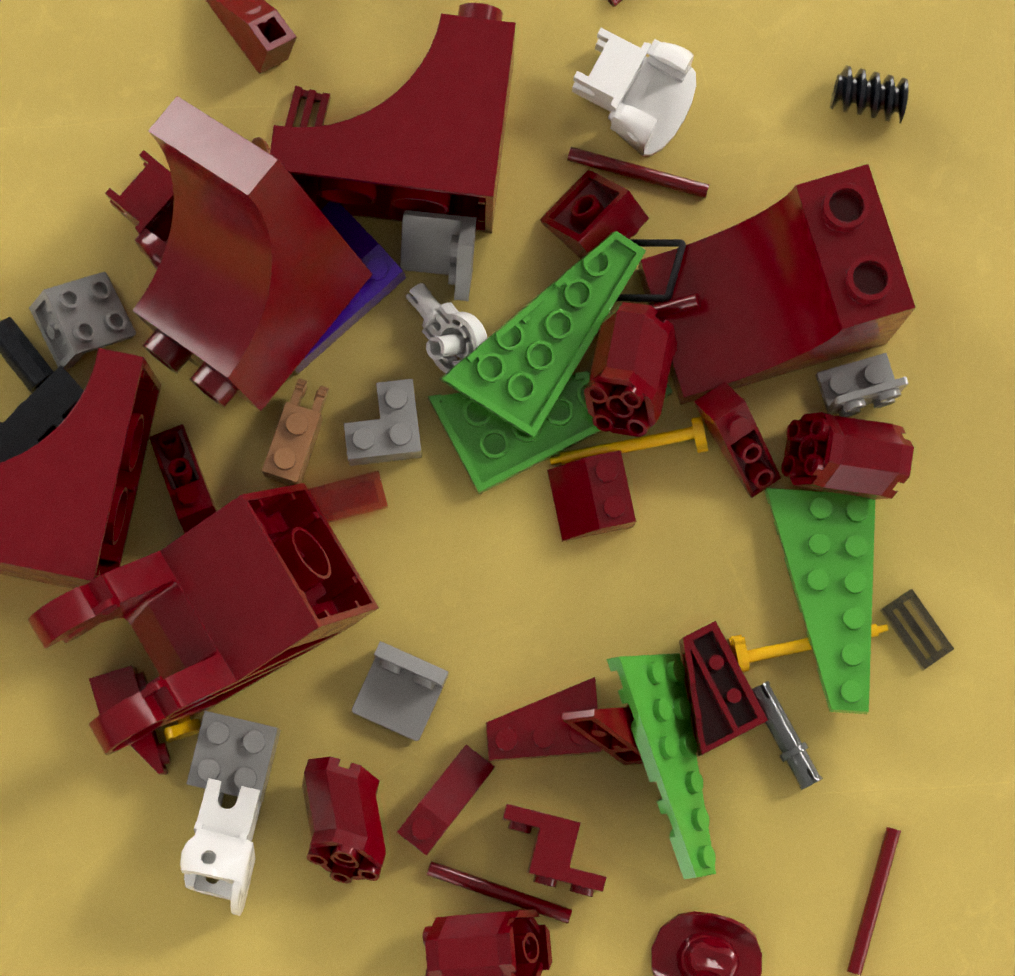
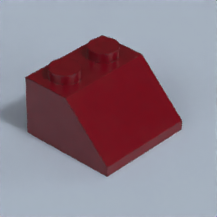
[540,169,649,259]
[547,450,636,542]

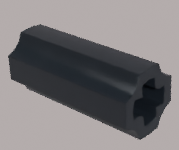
[0,317,54,393]

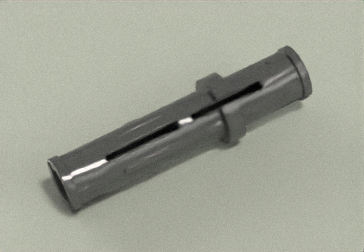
[752,681,823,790]

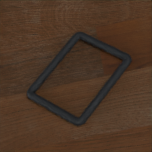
[616,239,686,302]

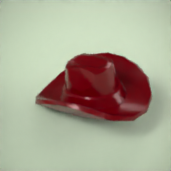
[651,911,762,976]

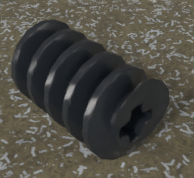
[830,65,909,124]

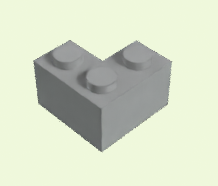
[344,379,422,466]

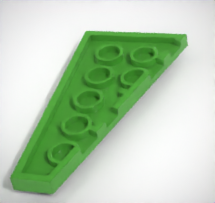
[439,231,646,437]
[428,371,673,494]
[765,488,875,714]
[607,653,716,879]

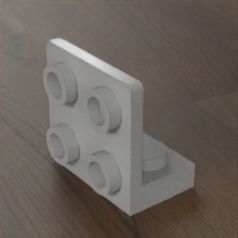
[400,210,477,301]
[29,272,136,370]
[815,353,909,417]
[352,641,449,741]

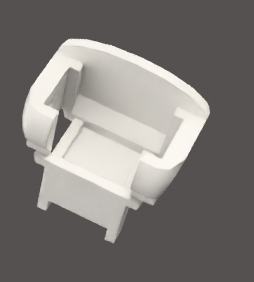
[572,28,696,156]
[180,778,262,916]

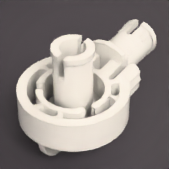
[406,283,487,373]

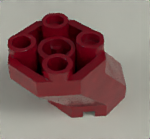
[584,302,678,437]
[781,412,914,500]
[302,756,386,884]
[422,909,552,976]

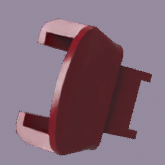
[105,150,174,270]

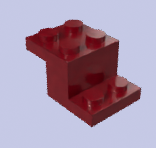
[502,804,607,897]

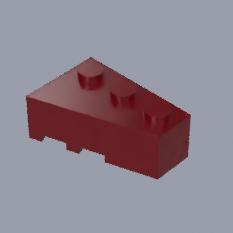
[679,621,768,757]
[486,677,601,762]

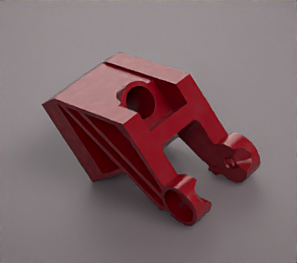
[28,483,379,755]

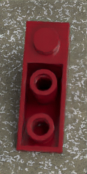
[206,0,297,74]
[694,382,781,498]
[149,424,217,533]
[89,665,171,775]

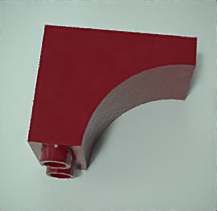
[270,3,516,233]
[132,96,372,411]
[637,164,916,405]
[0,348,161,589]

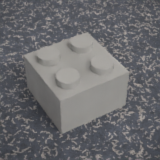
[186,711,281,802]

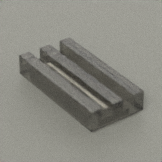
[880,589,954,671]

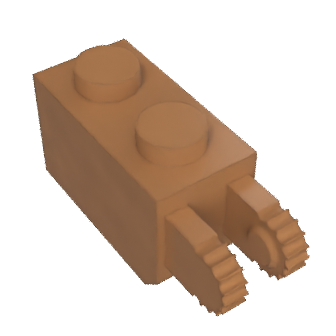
[262,378,329,485]

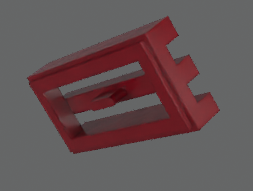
[285,86,331,127]

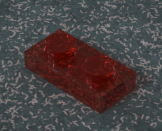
[308,471,388,523]

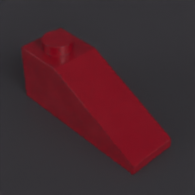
[562,705,643,765]
[397,744,495,856]

